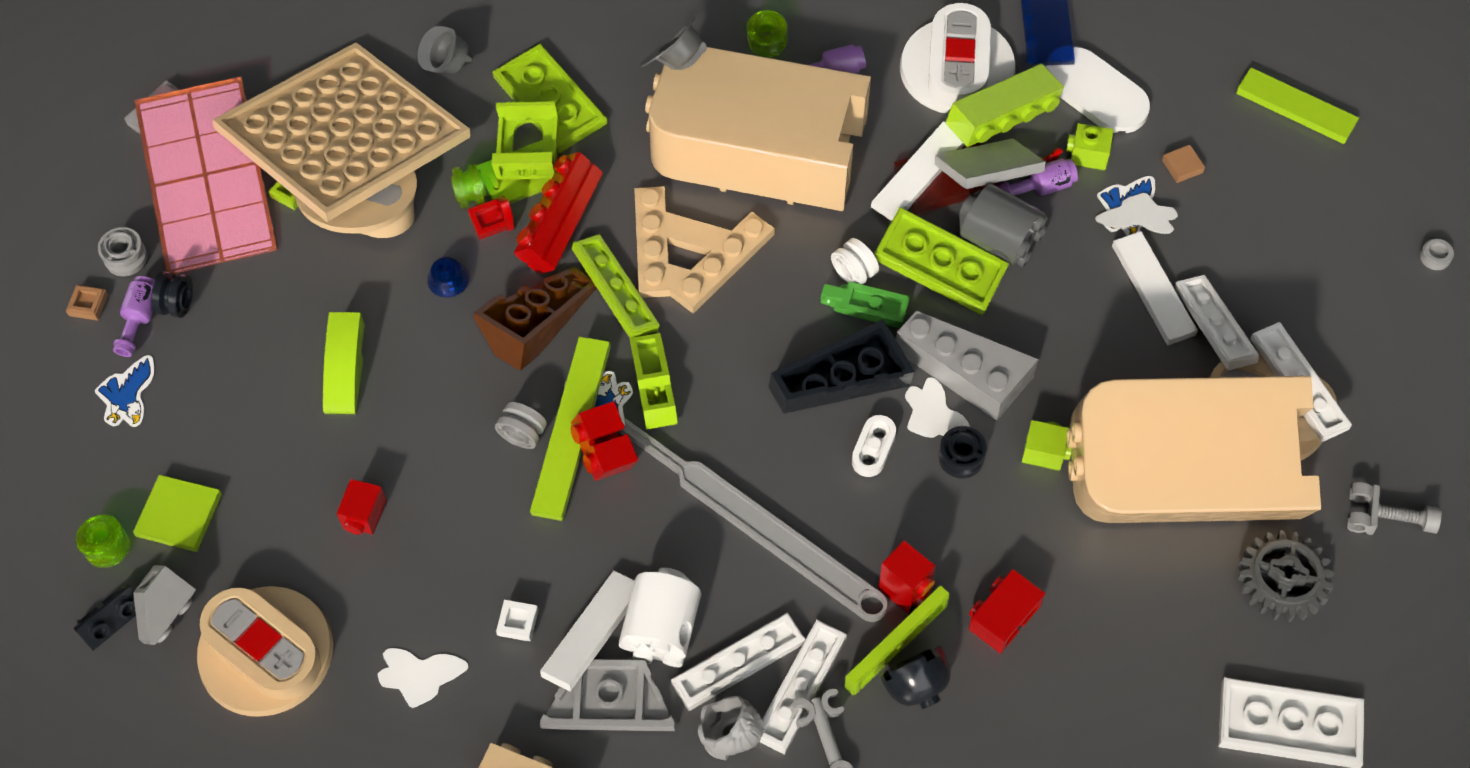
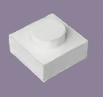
[496,600,538,642]

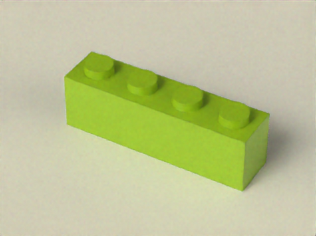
[945,64,1064,147]

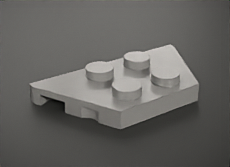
[540,659,675,731]

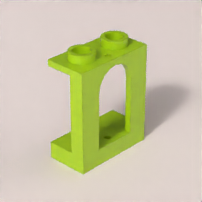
[491,100,559,180]

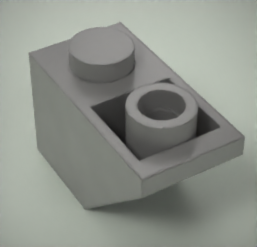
[133,565,196,645]

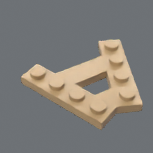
[634,187,775,313]

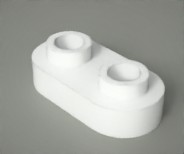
[852,415,896,477]

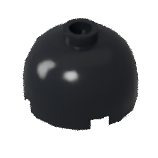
[879,645,950,709]

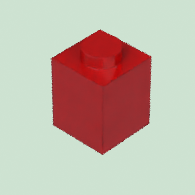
[336,479,387,535]

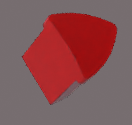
[467,195,514,240]

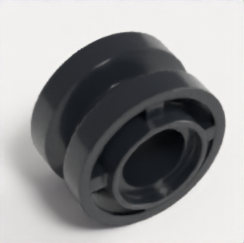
[151,271,193,318]
[939,426,987,478]

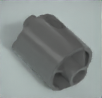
[959,183,1048,268]

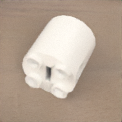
[619,568,701,667]

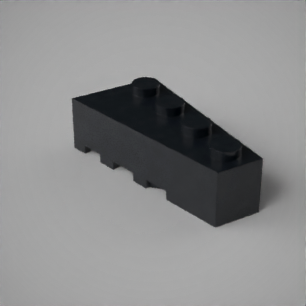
[769,320,915,414]

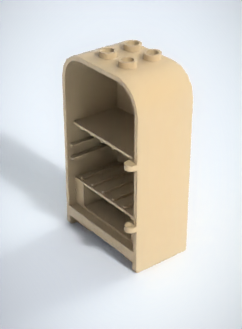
[645,47,871,211]
[1067,376,1321,523]

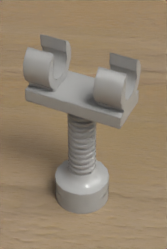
[1347,482,1442,535]

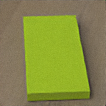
[492,43,607,153]
[874,207,1009,316]

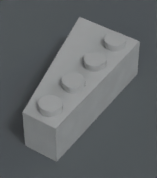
[896,311,1039,421]

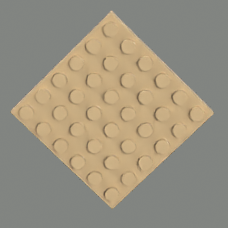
[213,42,470,222]

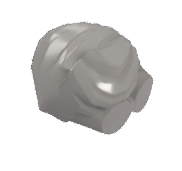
[698,696,764,761]

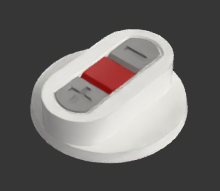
[900,3,1016,114]

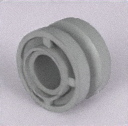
[98,227,148,276]
[495,402,547,449]

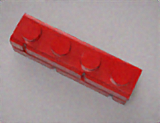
[514,152,603,274]

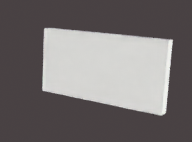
[1218,677,1364,768]

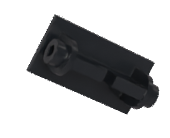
[73,584,136,651]

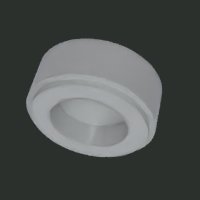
[1420,238,1454,270]

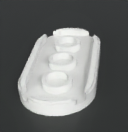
[1046,47,1150,133]

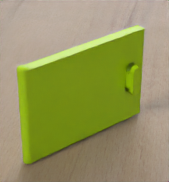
[476,140,558,204]

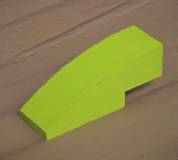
[323,312,365,414]
[629,333,678,429]

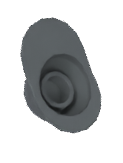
[639,17,707,70]
[417,26,473,74]

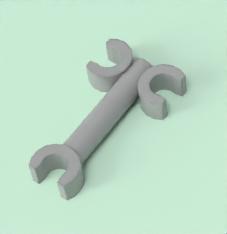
[790,689,853,768]

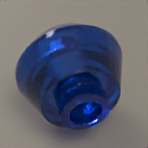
[427,257,469,298]

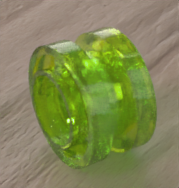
[747,10,788,57]
[450,163,486,209]
[75,514,131,568]

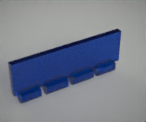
[1021,0,1075,66]

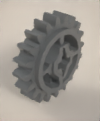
[1237,530,1335,623]

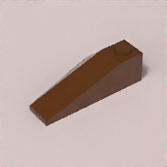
[473,267,597,371]

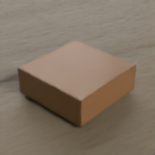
[1162,145,1205,183]
[66,285,109,321]

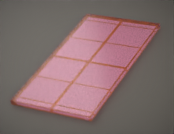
[134,76,278,274]

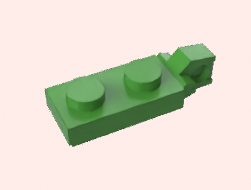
[820,281,910,328]

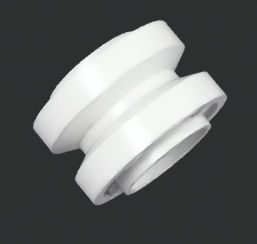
[831,238,879,285]

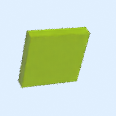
[133,475,222,552]

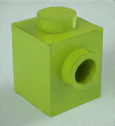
[1066,123,1114,170]
[1022,420,1071,471]

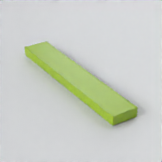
[530,337,611,521]

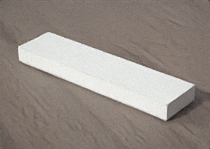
[871,121,965,221]
[1112,231,1198,346]
[1175,275,1259,371]
[1250,322,1352,443]
[540,571,635,692]
[671,612,806,711]
[760,620,847,755]

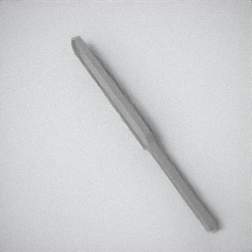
[564,382,887,622]

